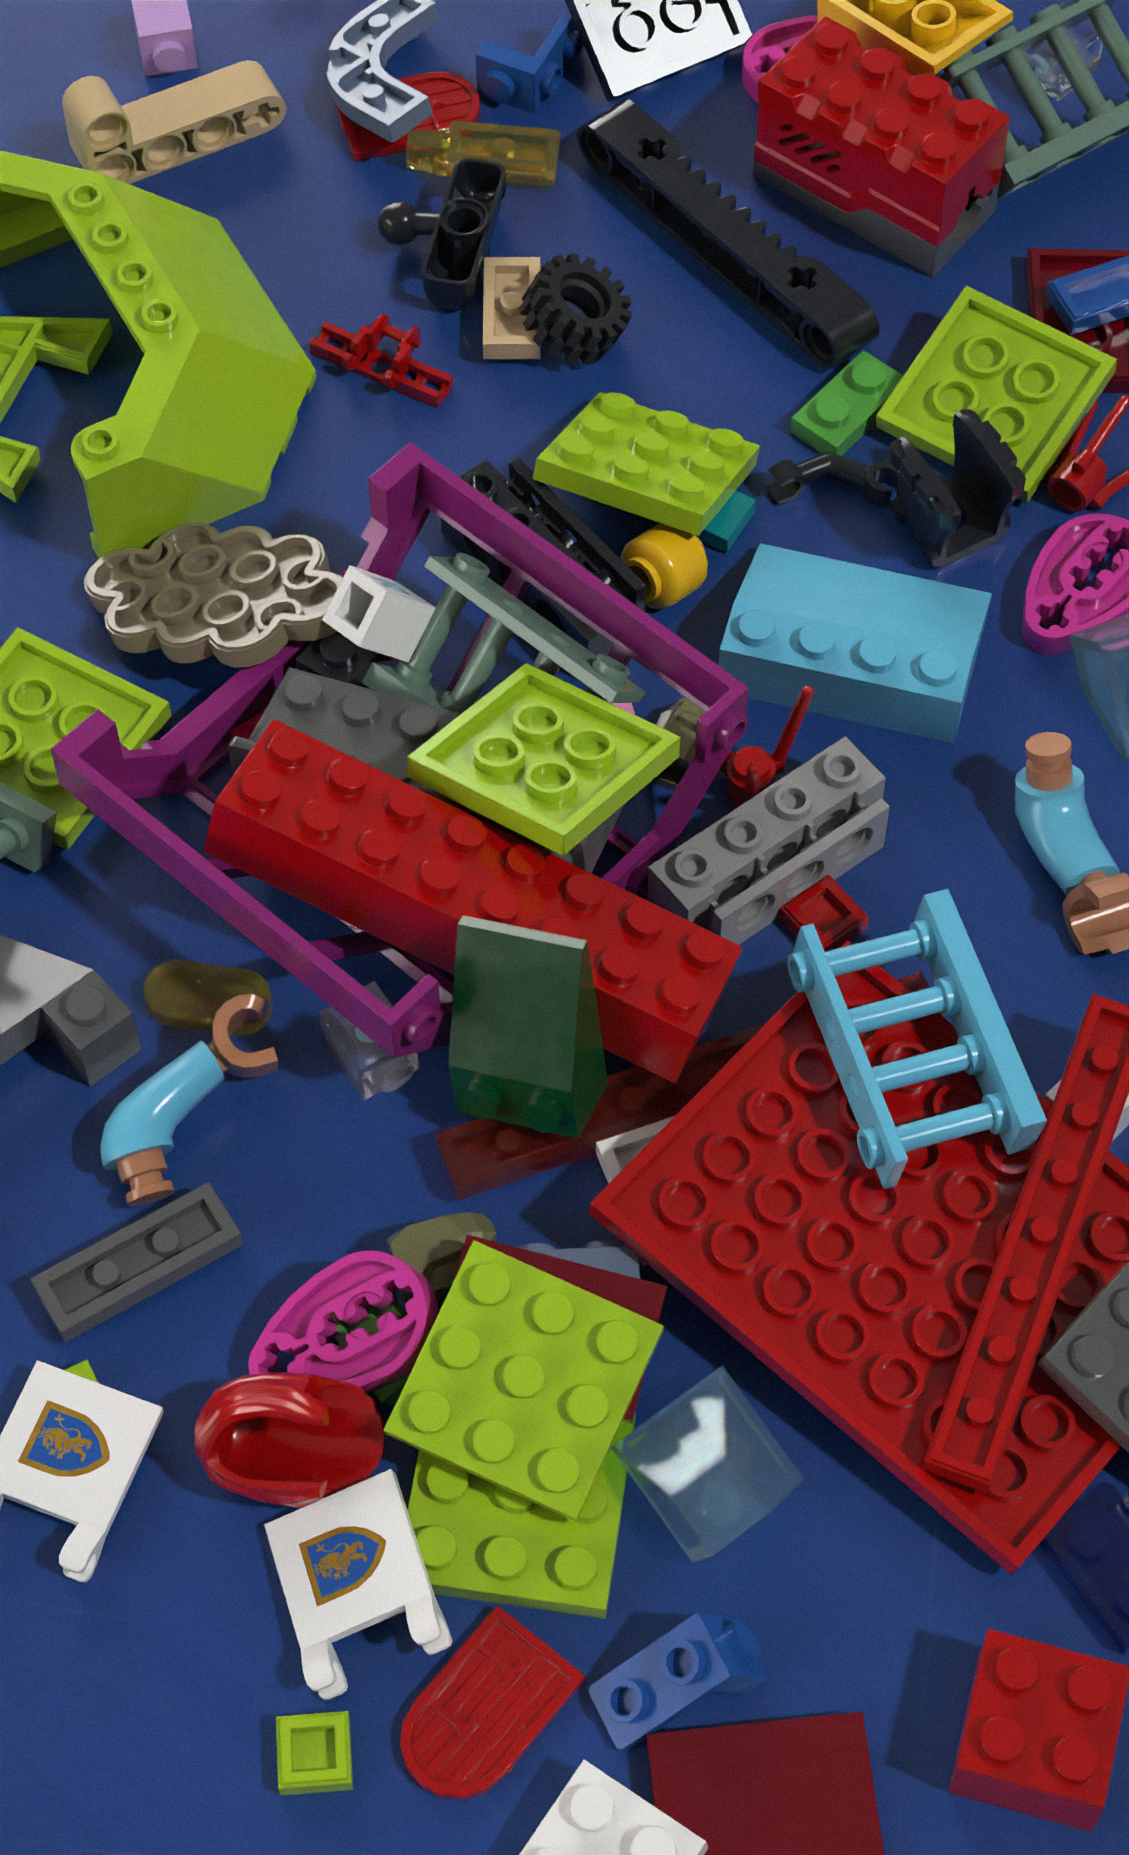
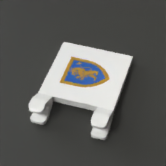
[0,1360,164,1582]
[264,1469,452,1700]

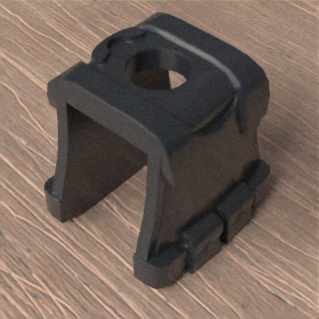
[889,409,1026,568]

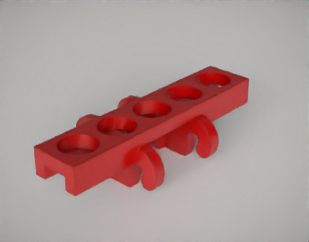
[309,313,453,409]

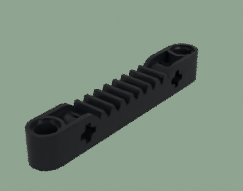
[577,99,880,369]

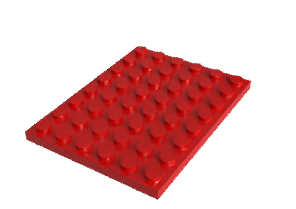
[588,940,1129,1576]

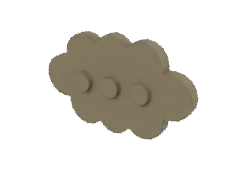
[84,522,343,667]

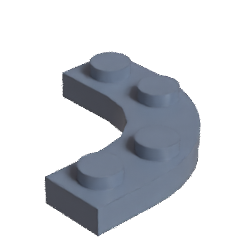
[326,0,439,143]

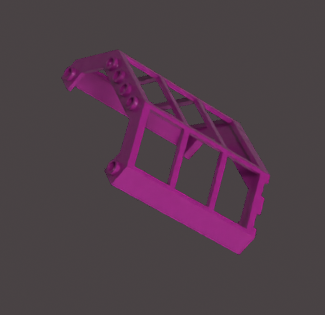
[50,442,749,1058]

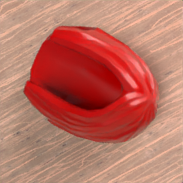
[194,1372,385,1508]

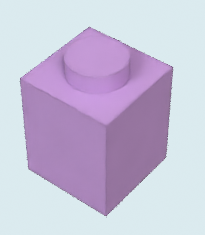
[131,0,198,76]

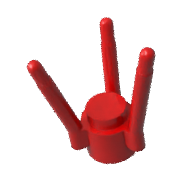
[1046,395,1129,512]
[719,686,814,807]

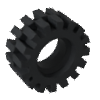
[520,253,632,365]

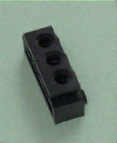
[441,457,646,656]

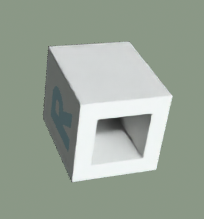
[322,565,436,662]

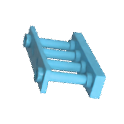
[787,889,1047,1189]

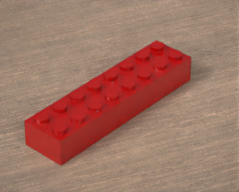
[203,718,743,1084]

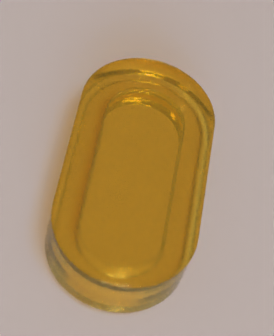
[144,960,273,1036]

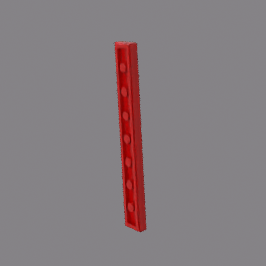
[922,994,1129,1494]

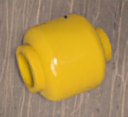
[620,523,708,610]

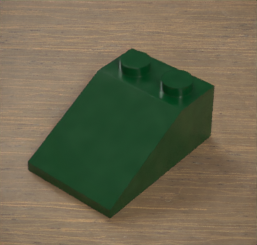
[448,915,608,1139]

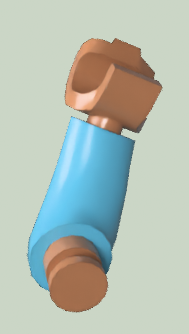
[1014,732,1129,955]
[100,994,278,1206]

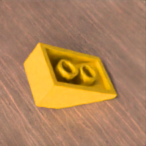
[817,0,1013,75]

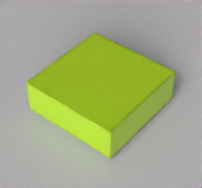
[276,1711,353,1796]

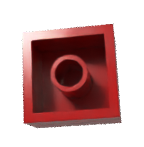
[948,1629,1129,1832]

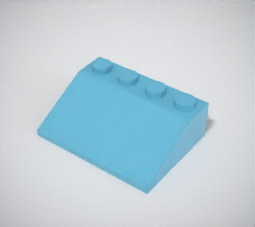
[719,543,992,744]

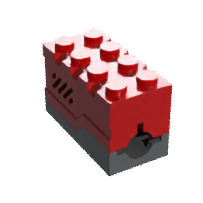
[753,16,1010,278]

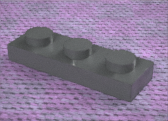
[30,1182,243,1343]

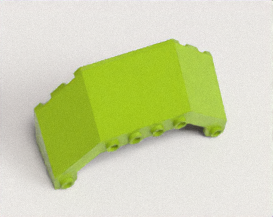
[0,151,317,558]

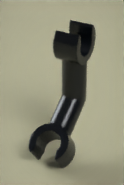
[766,452,897,506]

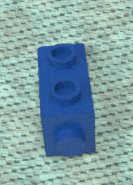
[476,7,584,114]
[589,1612,768,1750]

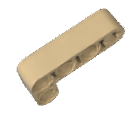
[62,60,287,184]

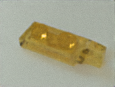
[406,120,561,186]

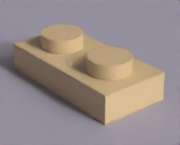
[483,257,540,359]

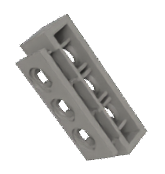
[647,736,890,945]

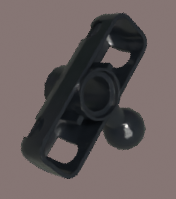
[378,158,506,310]

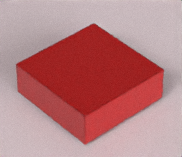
[779,874,869,952]

